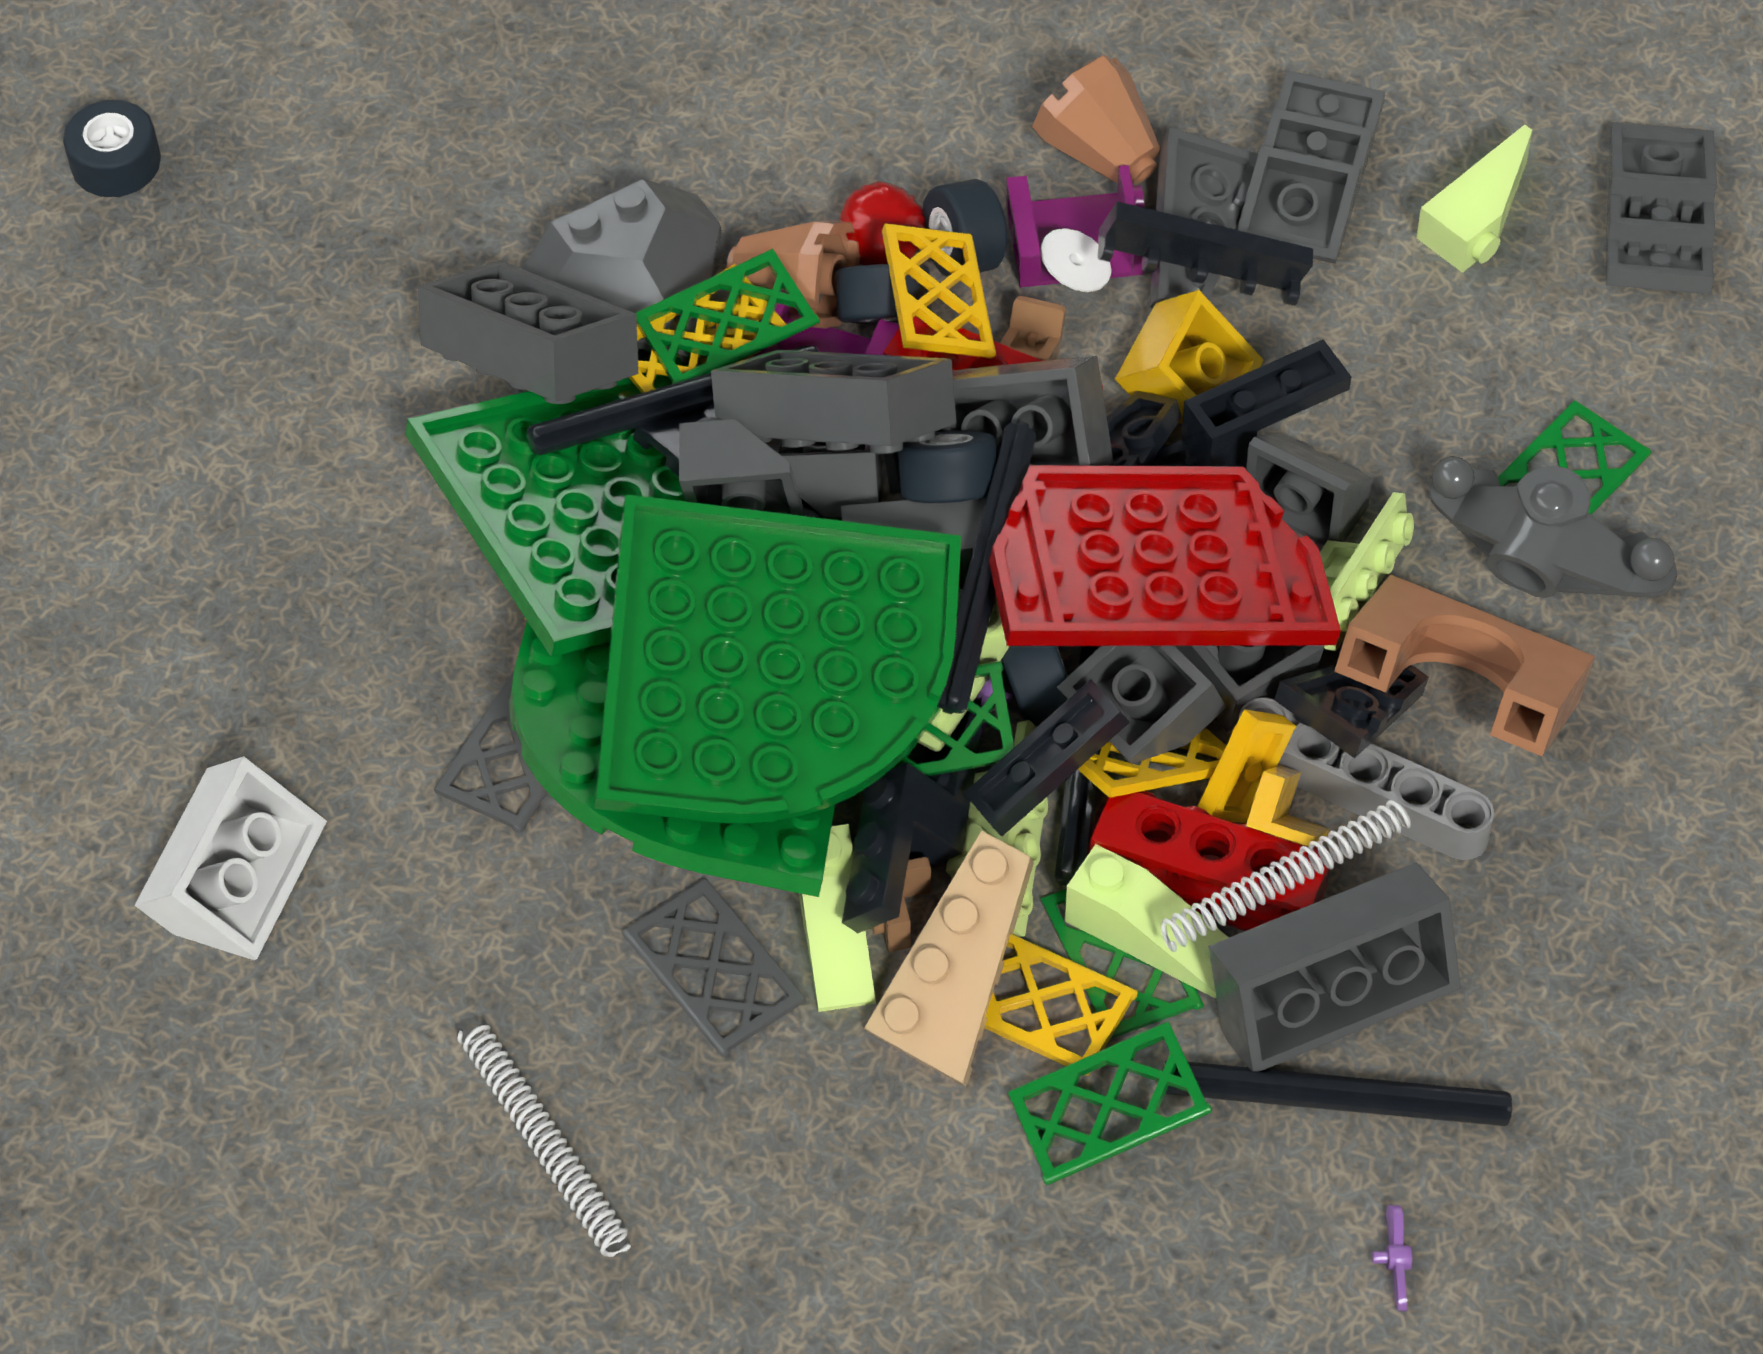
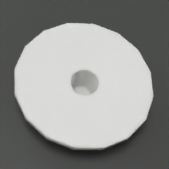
[1040,228,1112,292]

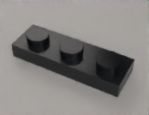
[964,679,1130,837]

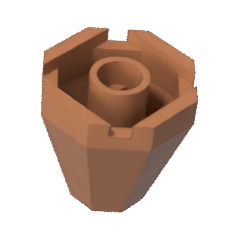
[1032,55,1160,184]
[727,220,860,329]

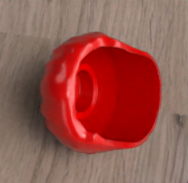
[839,181,926,265]

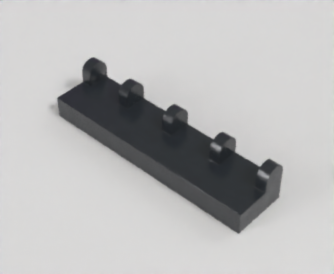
[1098,201,1313,306]

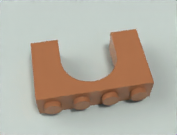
[1334,574,1595,756]

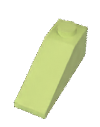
[1417,125,1532,273]
[799,824,876,1012]
[1065,844,1229,999]

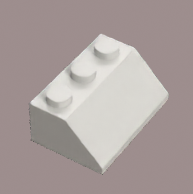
[134,756,327,960]

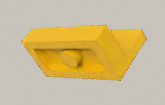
[1246,765,1330,847]

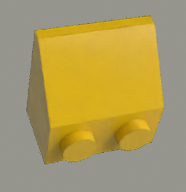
[1115,290,1264,424]

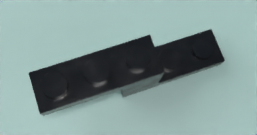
[1150,339,1352,469]
[842,710,983,934]

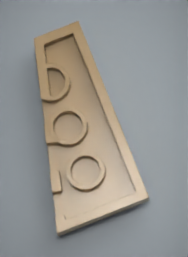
[864,830,1034,1087]

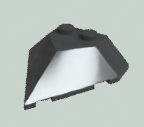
[522,179,722,366]

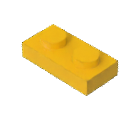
[1198,709,1296,824]

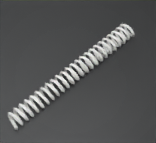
[1161,800,1411,952]
[457,1025,631,1257]

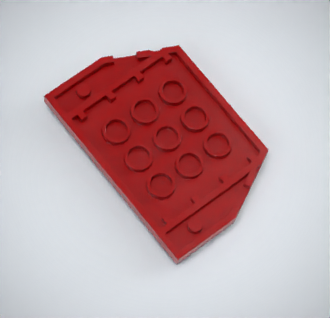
[989,465,1341,646]

